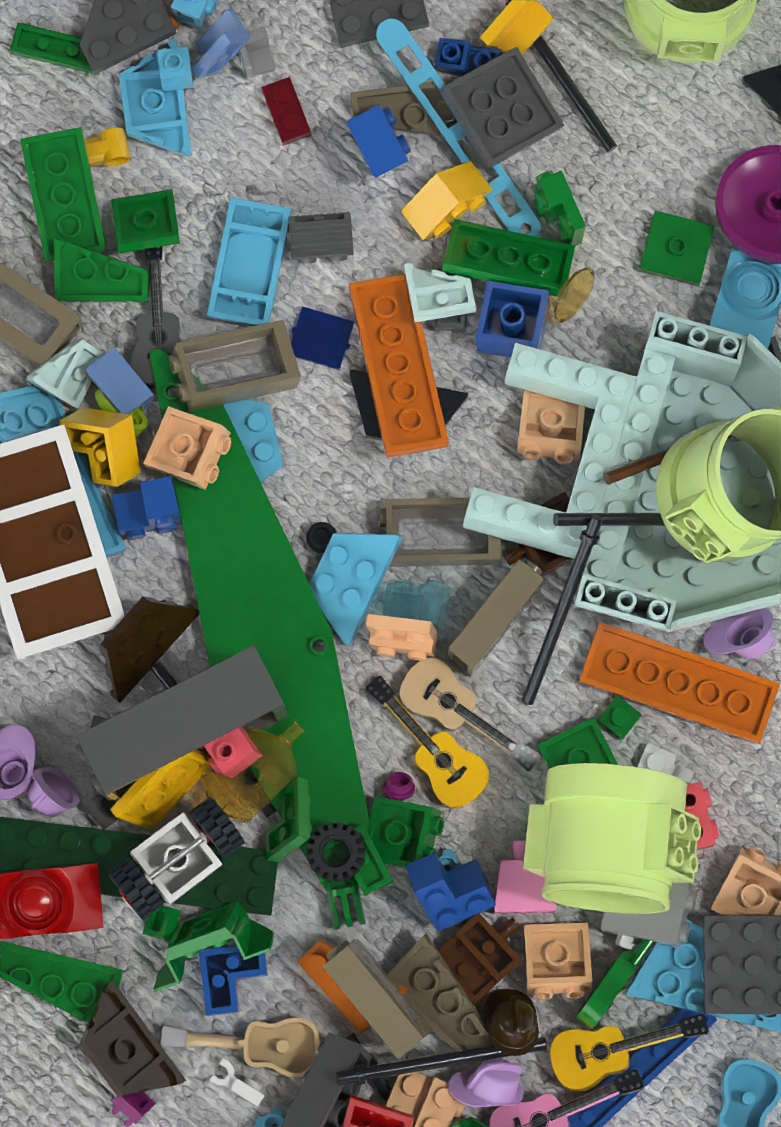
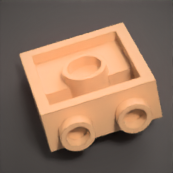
[517,390,585,464]
[143,407,231,490]
[366,614,439,661]
[710,847,781,916]
[523,922,593,1000]
[384,1072,465,1127]

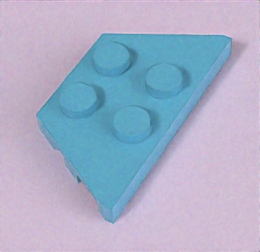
[119,39,192,156]
[223,399,283,484]
[309,533,403,645]

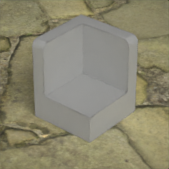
[238,26,276,79]

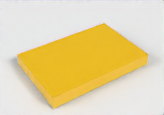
[110,749,211,831]

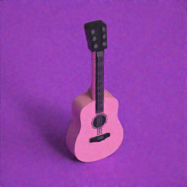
[489,1069,645,1127]

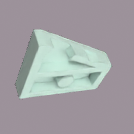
[404,263,476,323]
[26,339,104,409]

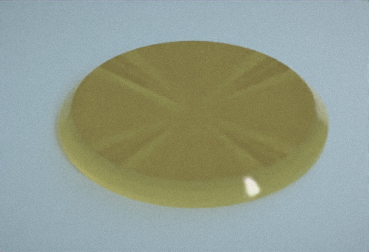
[554,267,595,323]

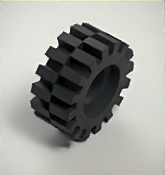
[306,822,366,882]

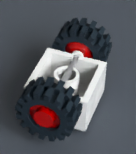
[108,796,245,920]

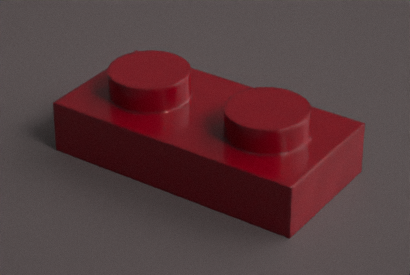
[261,77,311,146]

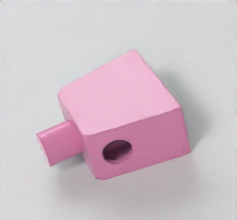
[493,841,556,914]

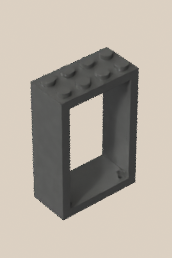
[75,645,289,802]

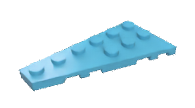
[0,385,126,558]
[625,919,781,1033]

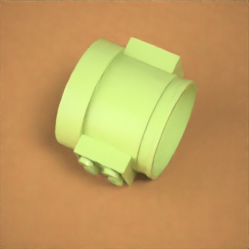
[624,0,757,63]
[656,405,781,564]
[523,763,701,914]

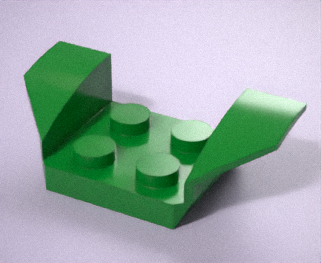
[153,901,274,992]

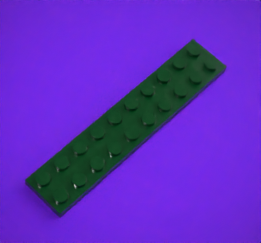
[0,817,278,916]

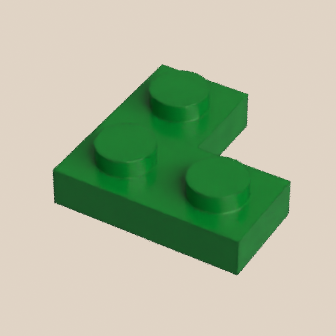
[265,777,312,862]
[317,824,394,897]

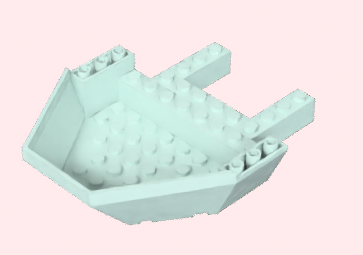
[463,311,781,632]

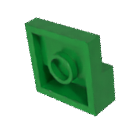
[533,170,586,246]
[368,796,445,869]

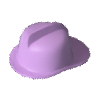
[703,609,777,659]
[0,725,36,800]
[28,767,79,817]
[448,1058,524,1107]

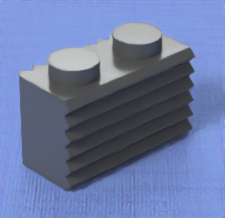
[288,212,354,264]

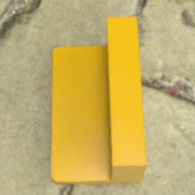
[480,0,554,56]

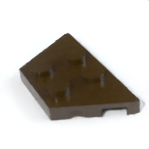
[100,596,200,703]
[79,980,186,1097]

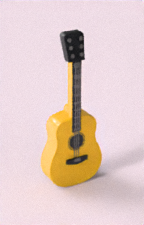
[366,676,489,809]
[550,1013,709,1092]

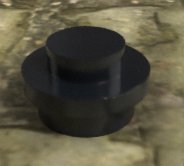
[306,522,337,554]

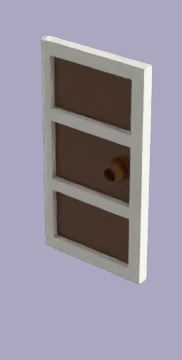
[0,425,125,660]

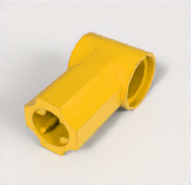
[85,127,131,167]

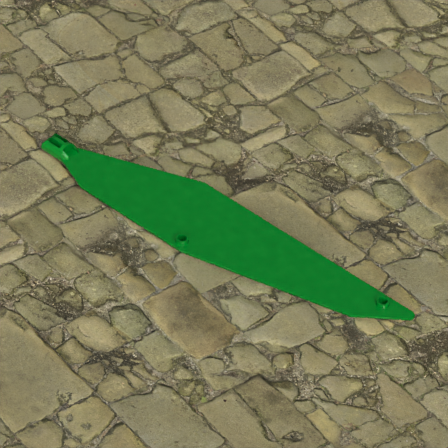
[150,349,369,930]

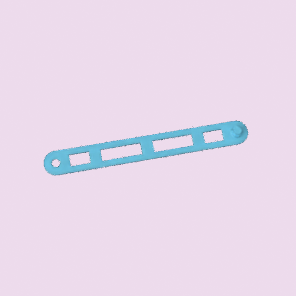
[376,19,541,237]

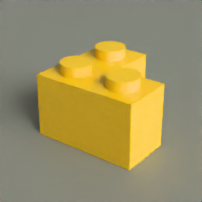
[401,161,493,240]
[59,407,141,487]

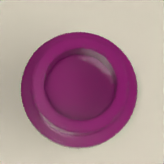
[383,772,415,801]

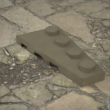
[350,79,467,138]
[388,933,493,1070]

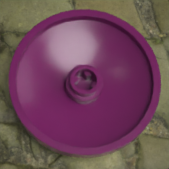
[715,145,781,264]

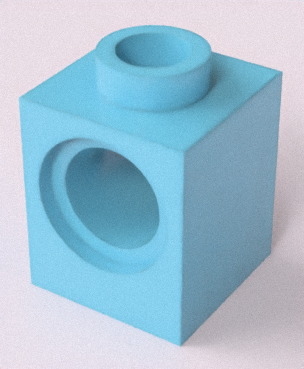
[157,46,193,92]

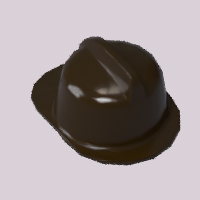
[485,989,539,1056]

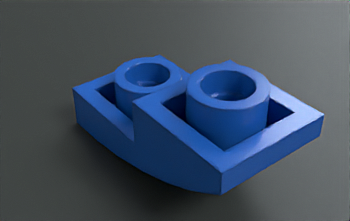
[434,37,503,76]

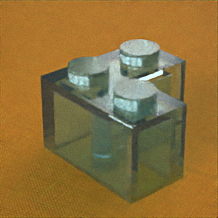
[382,580,451,635]

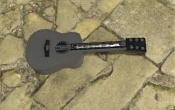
[131,246,181,388]

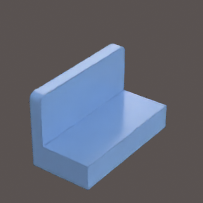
[191,9,251,78]
[86,347,154,414]

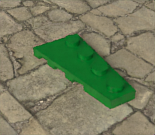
[0,941,124,1023]

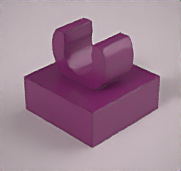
[112,1092,156,1127]

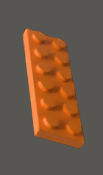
[349,274,449,458]
[579,621,780,744]

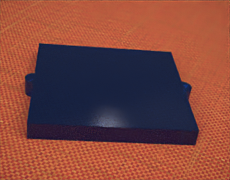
[291,306,354,371]

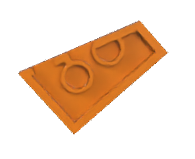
[297,938,410,1034]

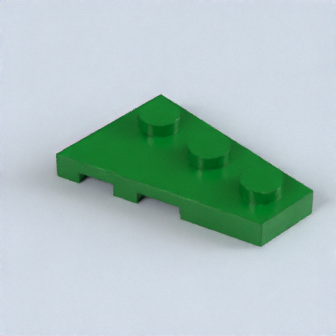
[54,238,149,302]

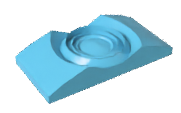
[207,197,291,326]
[709,245,781,349]

